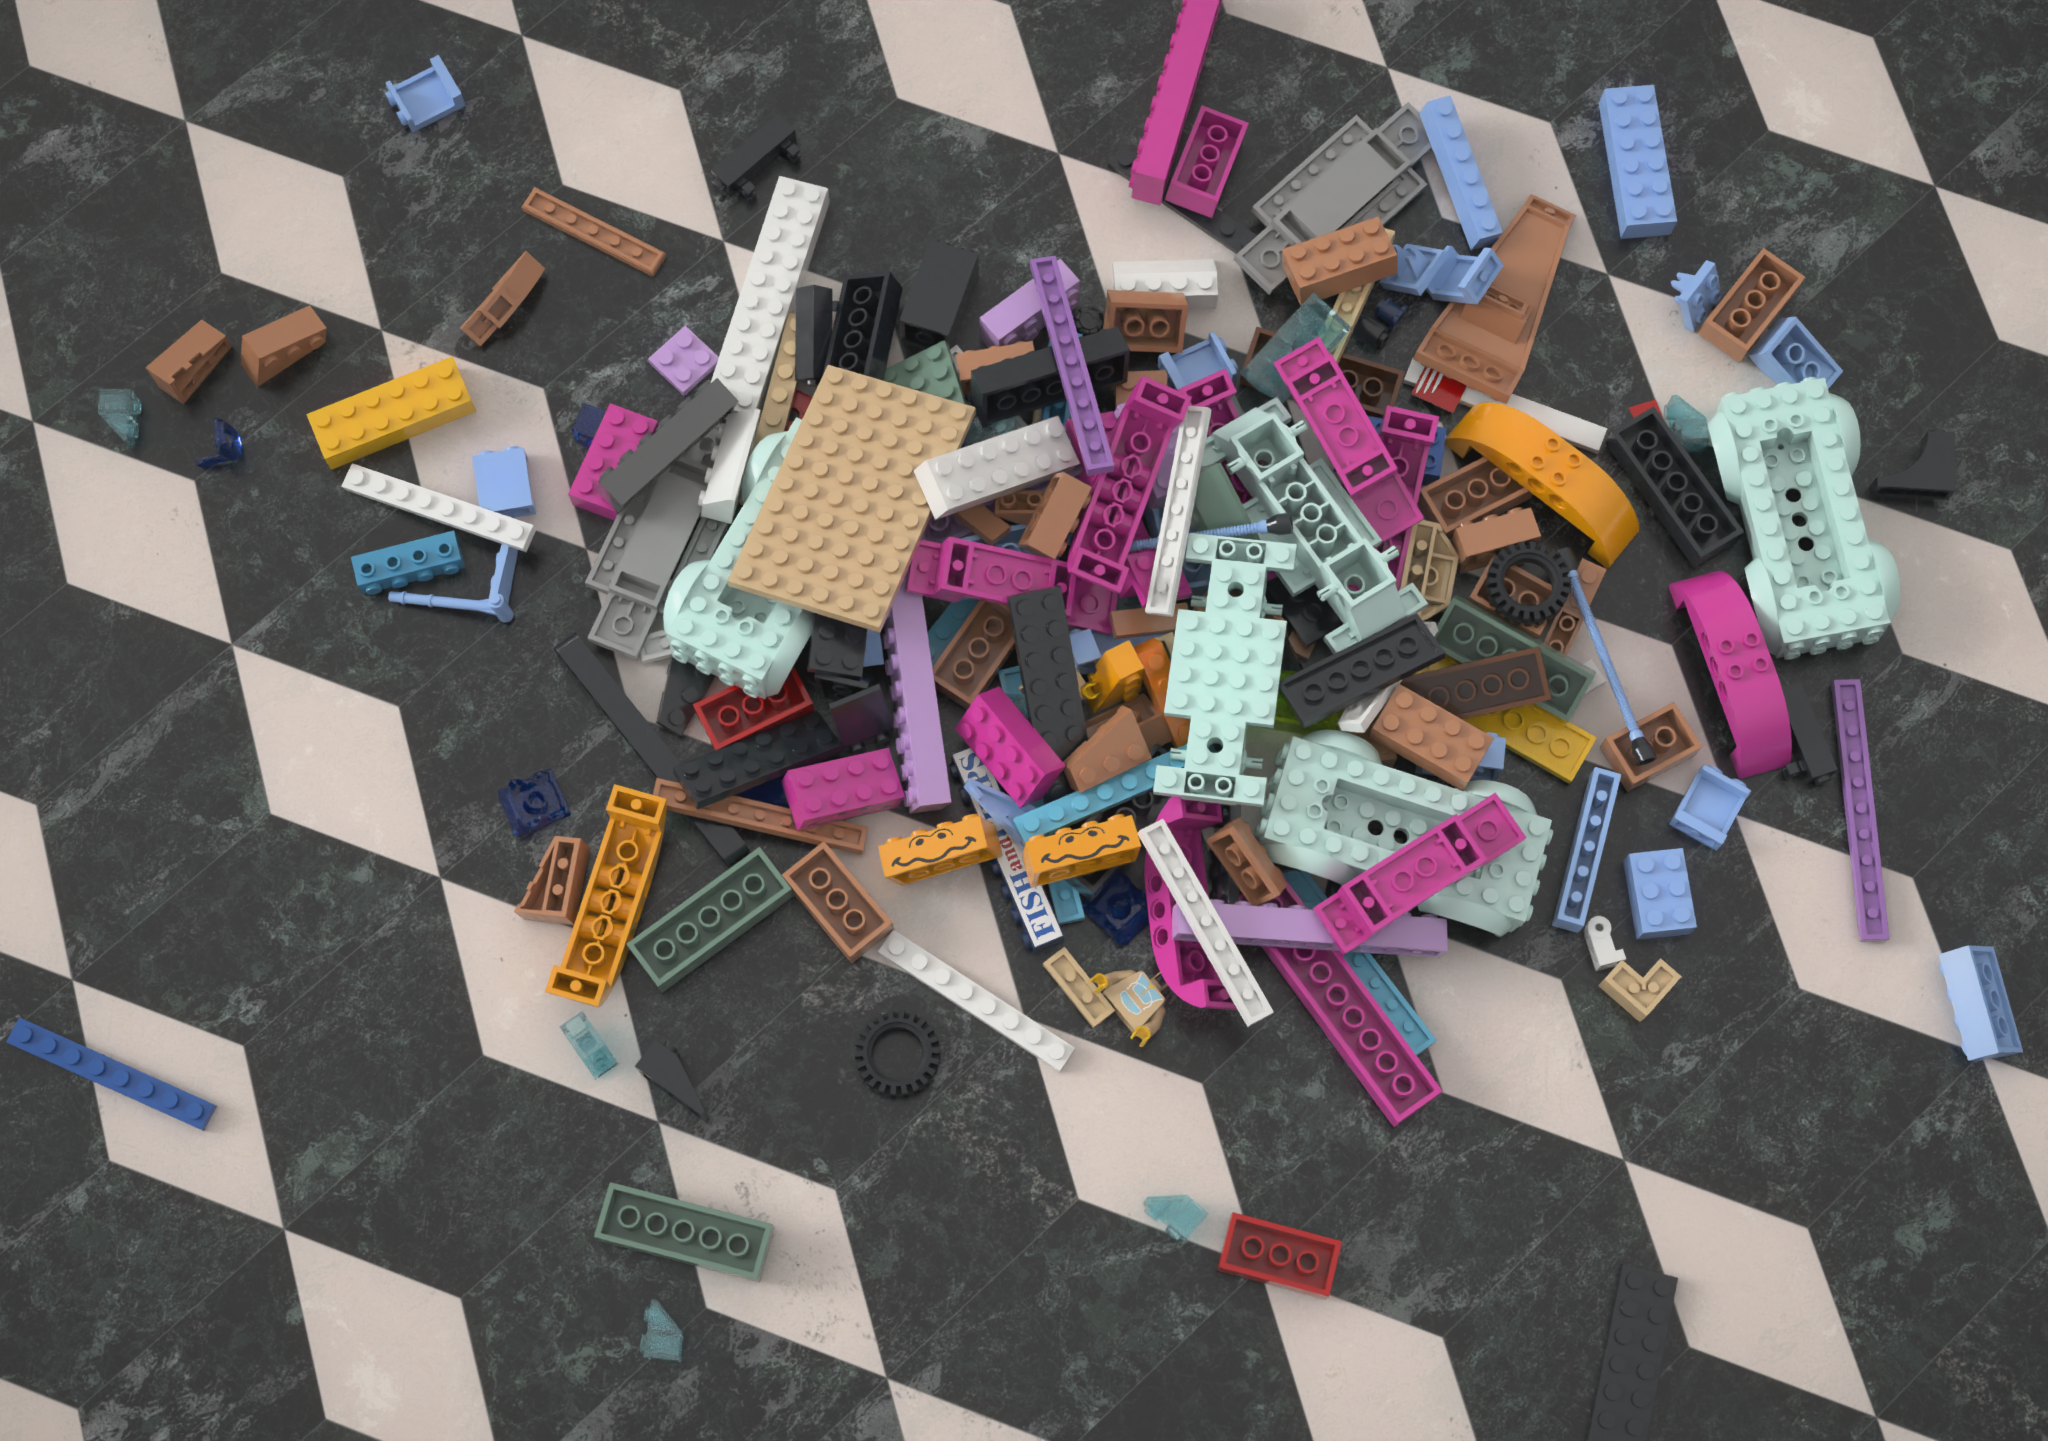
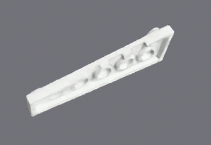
[1338,622,1438,733]

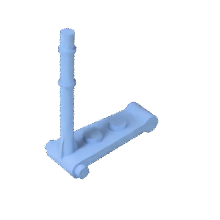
[388,544,518,622]

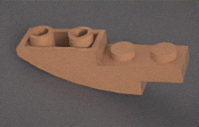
[460,251,545,346]
[995,491,1082,525]
[1543,558,1607,655]

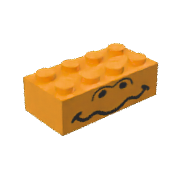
[878,814,1003,886]
[1022,814,1141,888]

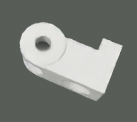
[1584,916,1626,972]

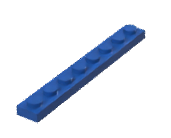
[6,1017,217,1131]

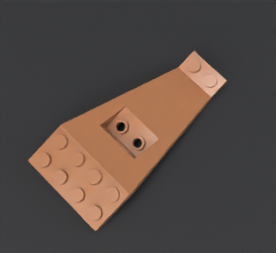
[1413,194,1576,404]

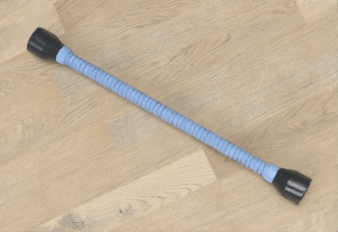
[1058,512,1293,562]
[1555,547,1657,766]

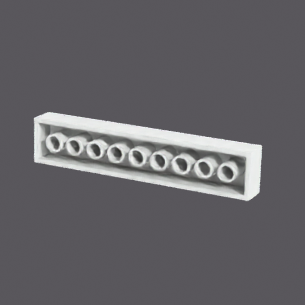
[711,176,830,420]

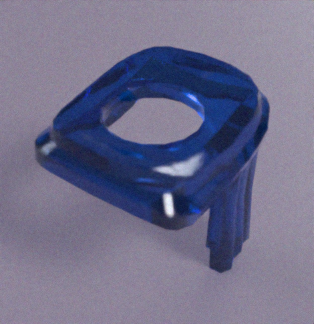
[195,417,242,468]

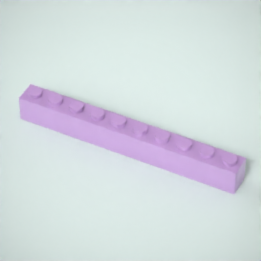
[1172,900,1448,957]

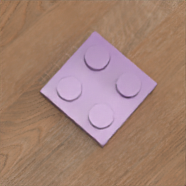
[648,326,719,396]

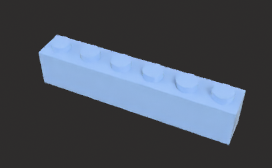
[1419,95,1503,250]
[1552,767,1621,933]

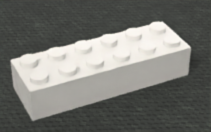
[914,416,1080,520]

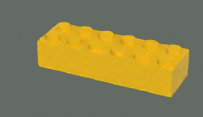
[306,356,476,470]

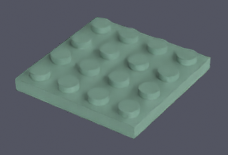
[884,340,973,424]

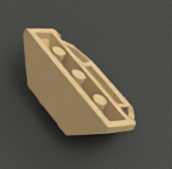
[1399,520,1459,621]

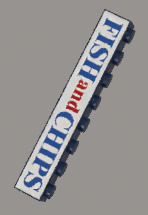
[948,747,1064,954]

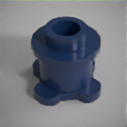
[1374,297,1408,332]

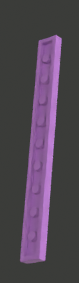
[1030,255,1115,476]
[1831,679,1890,942]

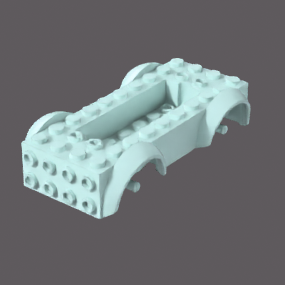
[1707,377,1900,660]
[663,417,814,699]
[1253,730,1553,938]

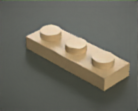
[1043,947,1115,1029]

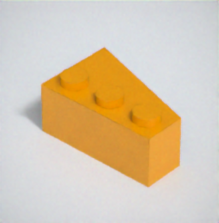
[1083,640,1144,714]

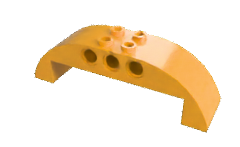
[1444,402,1640,569]
[545,784,667,1008]

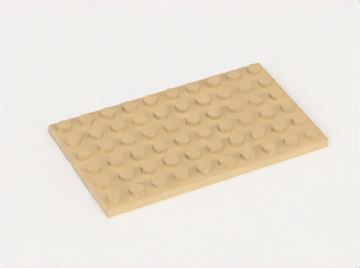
[727,365,976,633]

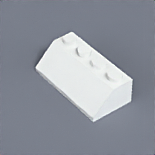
[1112,259,1218,308]
[698,409,761,524]

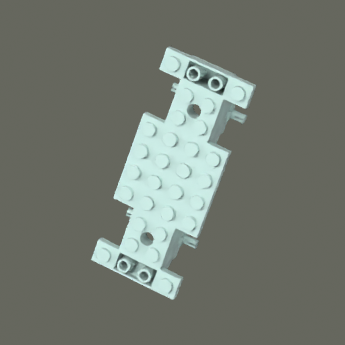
[1201,397,1428,654]
[1153,533,1297,807]

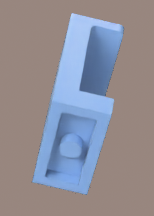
[385,55,466,133]
[1426,245,1504,304]
[1158,331,1239,391]
[472,446,536,518]
[1669,765,1751,851]

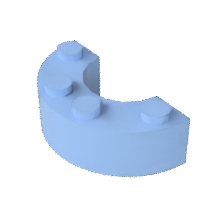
[1069,629,1174,674]

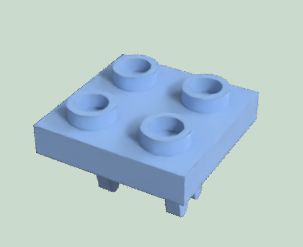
[1379,244,1448,296]
[1671,260,1722,332]

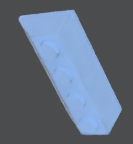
[1939,945,2023,1061]

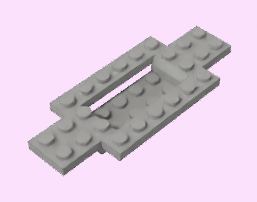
[1233,102,1432,295]
[585,423,742,660]

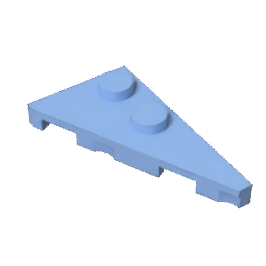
[964,778,1048,850]

